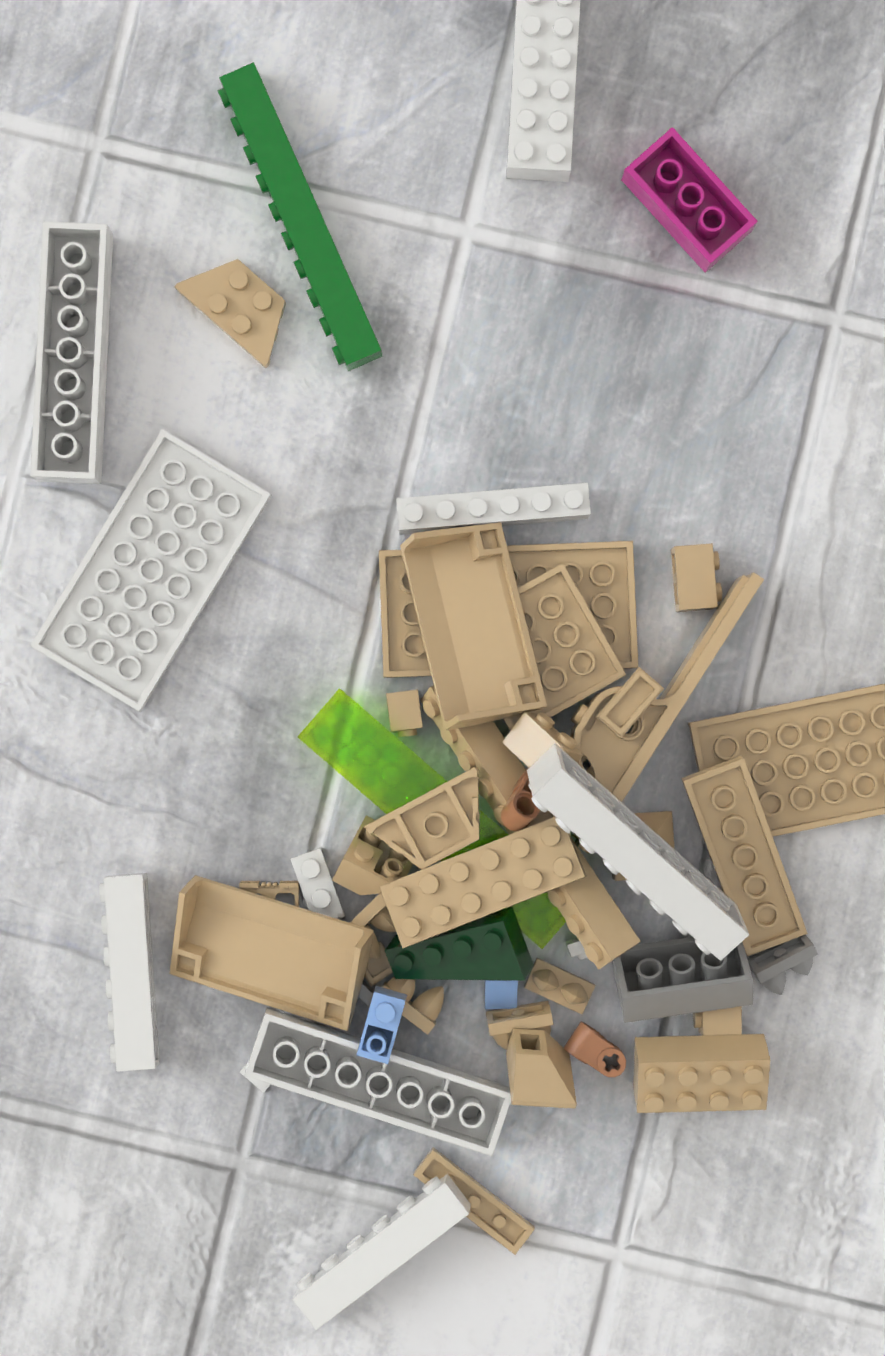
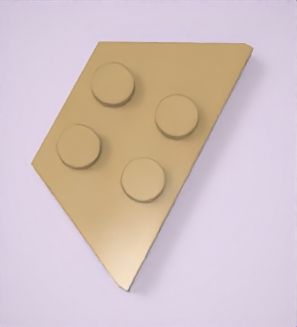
[174,259,286,368]
[365,766,480,870]

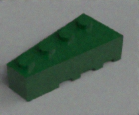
[384,906,534,981]

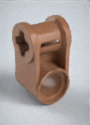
[501,767,541,831]
[563,1021,626,1077]

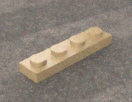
[413,1147,535,1255]

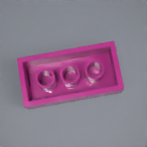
[621,127,758,273]

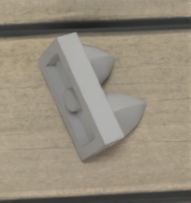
[748,935,818,995]

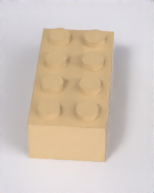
[633,1034,770,1113]

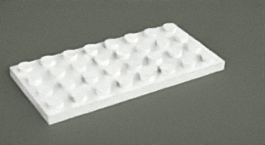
[30,429,272,712]

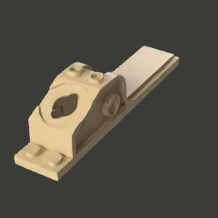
[570,572,764,854]

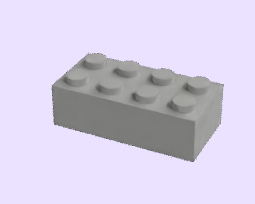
[613,937,753,1023]

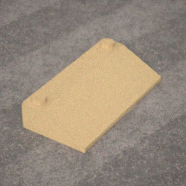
[400,522,547,730]
[169,875,374,1031]

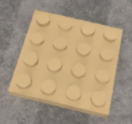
[503,563,626,731]

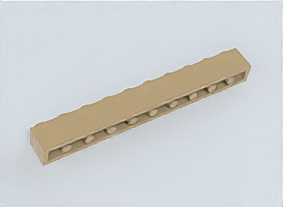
[420,685,641,970]

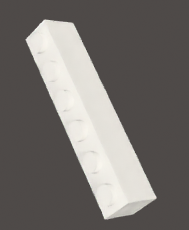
[396,483,591,534]
[99,873,160,1072]
[292,1174,471,1330]

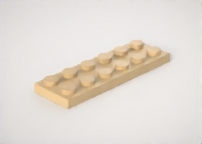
[681,755,808,956]
[380,817,587,948]

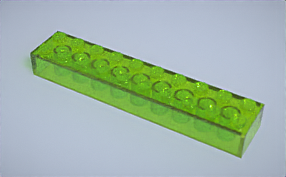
[297,688,566,949]

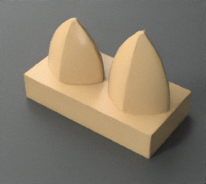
[350,893,396,959]
[524,958,596,1014]
[381,977,444,1035]
[486,1001,553,1050]

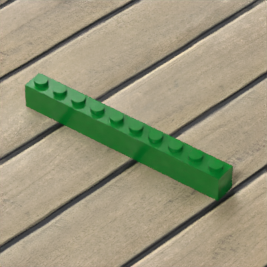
[217,62,383,371]

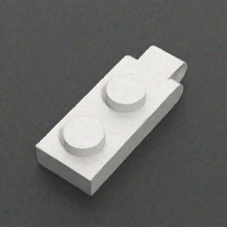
[291,848,345,920]

